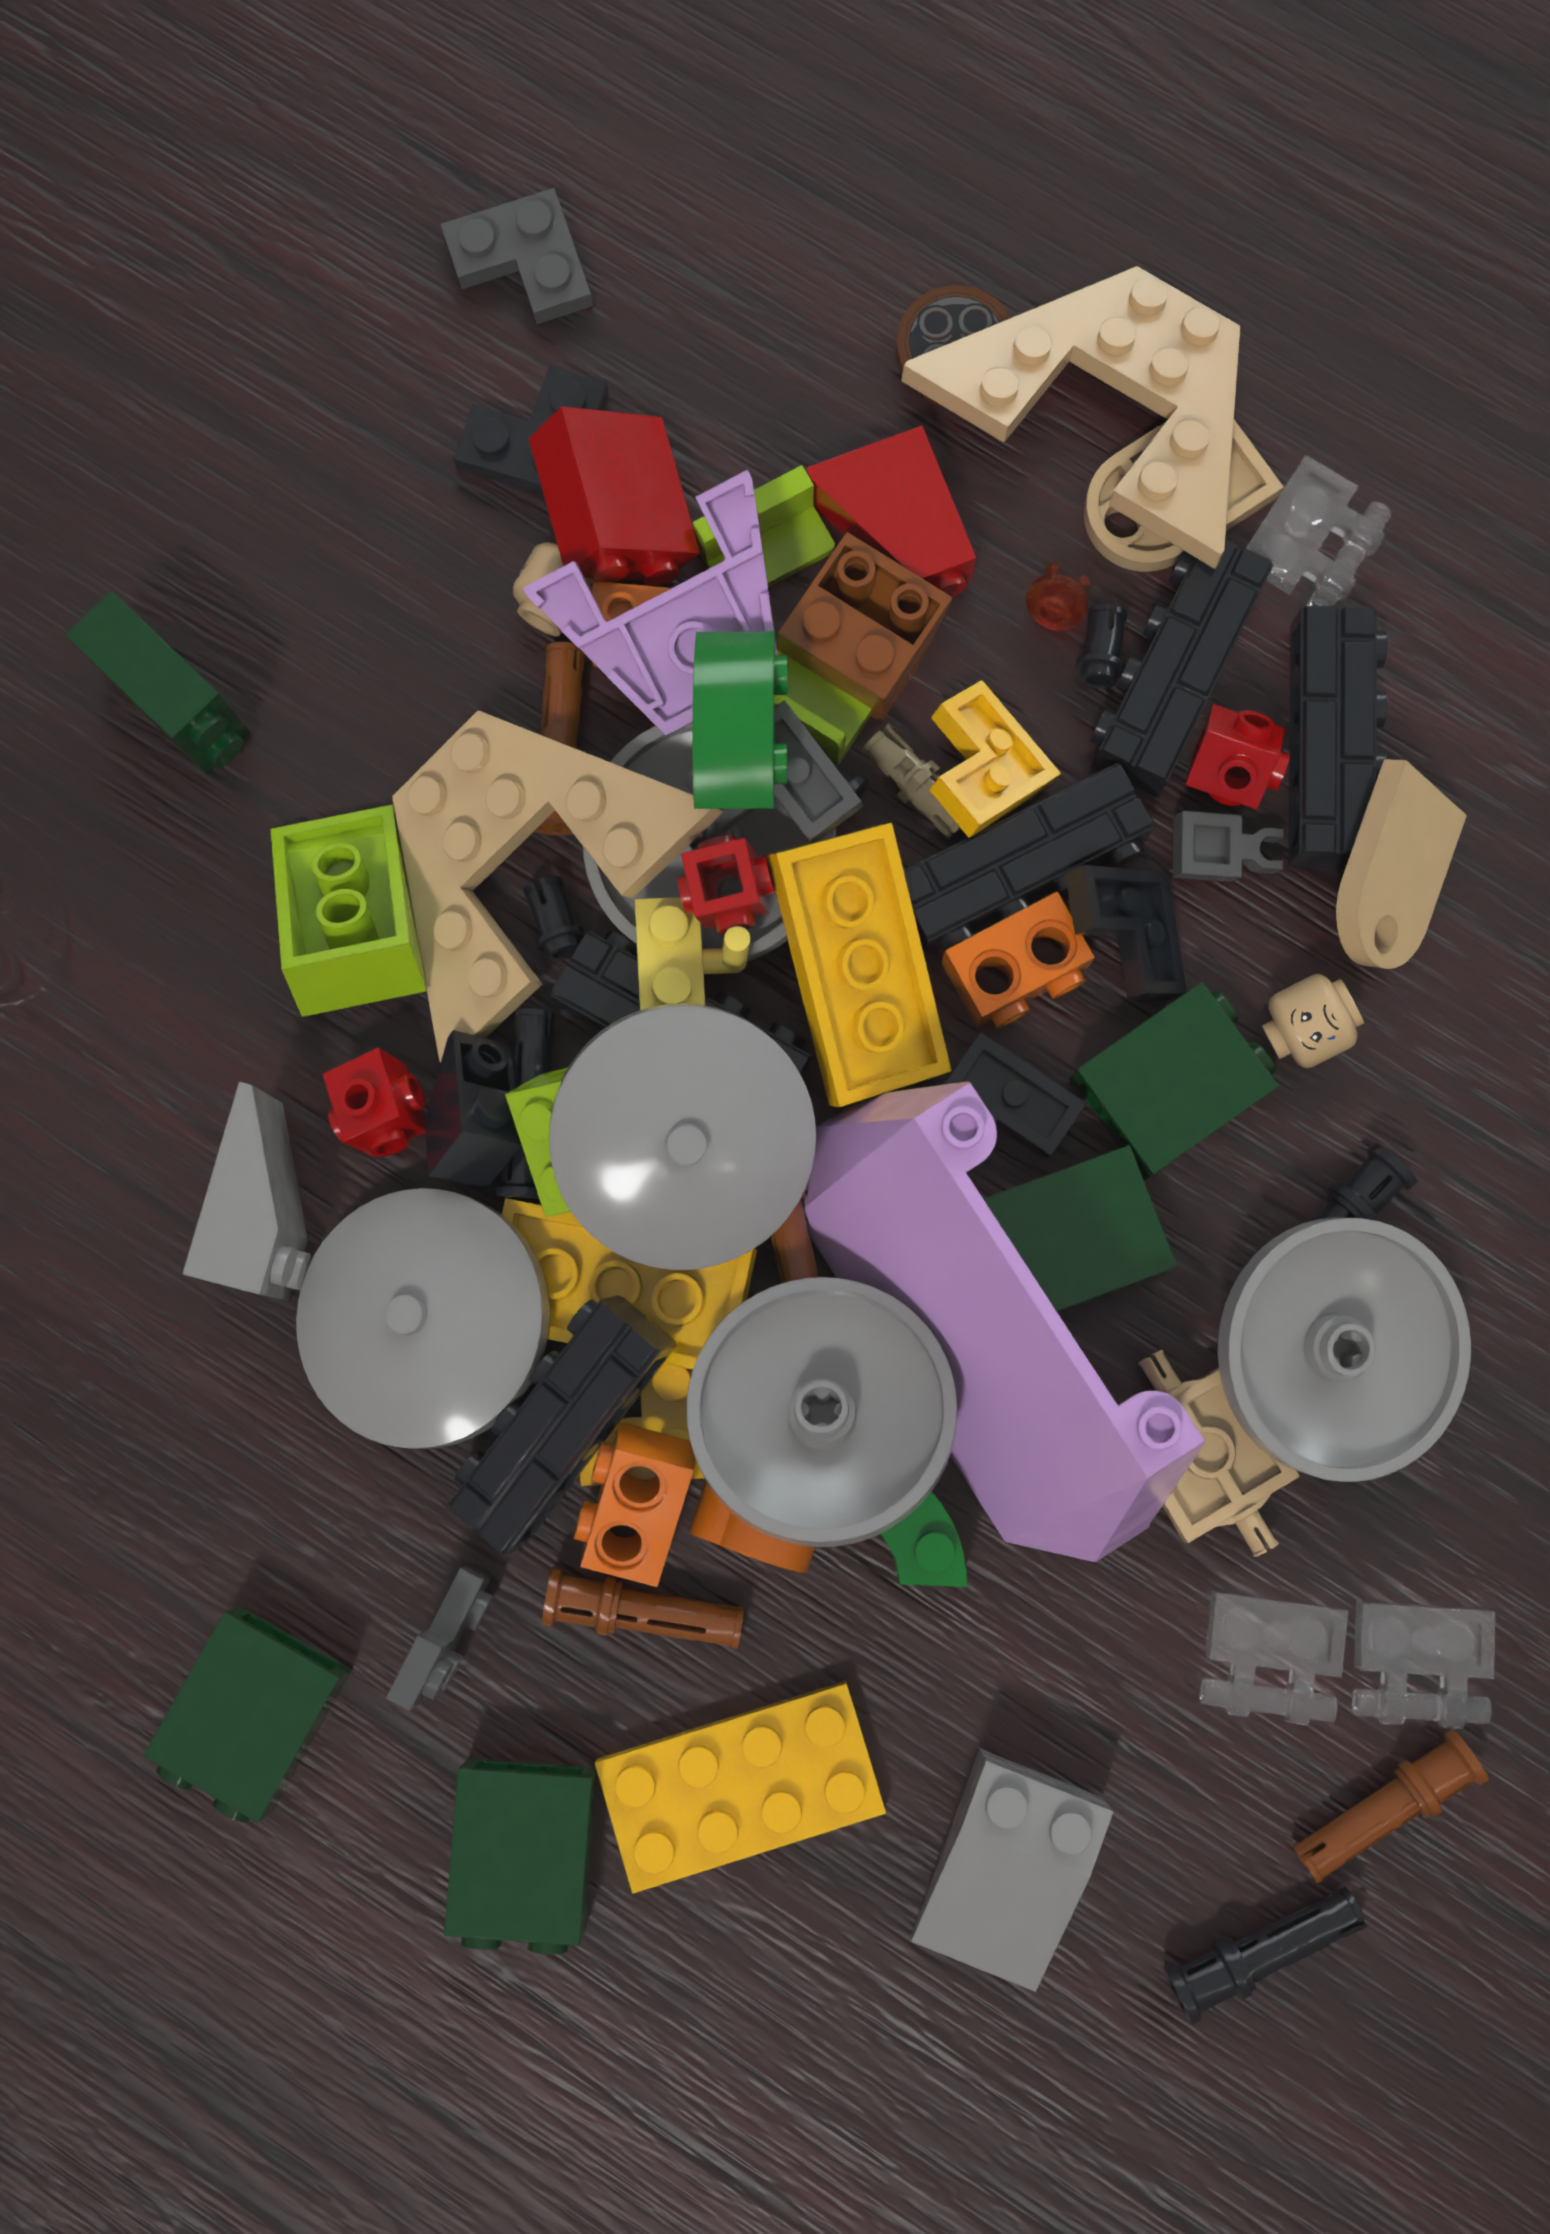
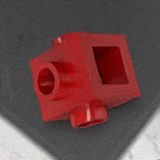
[1185,704,1290,809]
[677,835,776,934]
[323,1048,426,1157]

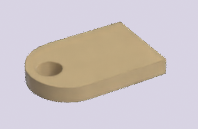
[1084,420,1284,572]
[1336,759,1467,969]

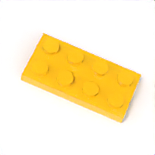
[767,823,952,1107]
[502,1198,757,1370]
[595,1681,886,1894]

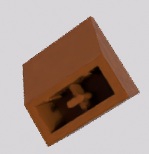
[778,532,953,723]

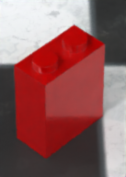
[528,406,700,586]

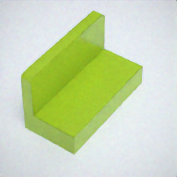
[693,465,835,587]
[775,650,872,765]

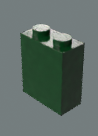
[65,590,251,775]
[1070,982,1279,1181]
[984,1145,1177,1311]
[143,1606,352,1823]
[444,1758,597,1955]

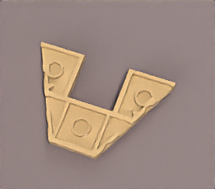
[901,266,1240,569]
[392,710,724,1062]

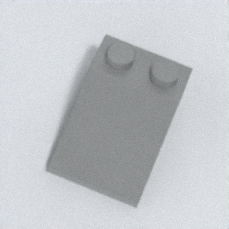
[183,1082,311,1301]
[910,1749,1114,1992]

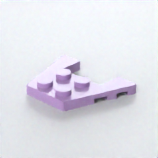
[523,470,778,736]

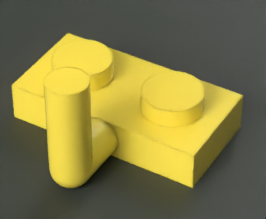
[635,897,750,1010]

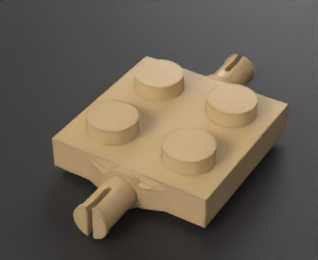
[1138,1349,1300,1557]

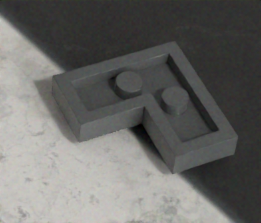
[440,188,593,324]
[682,700,864,843]
[386,1564,494,1711]

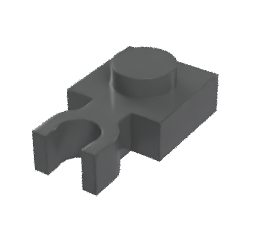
[1173,811,1284,882]

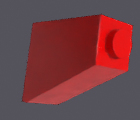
[806,425,977,597]

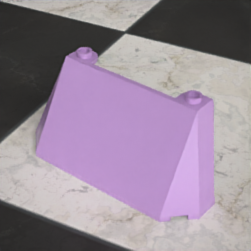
[801,1081,1205,1562]

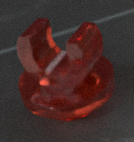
[1026,563,1090,631]

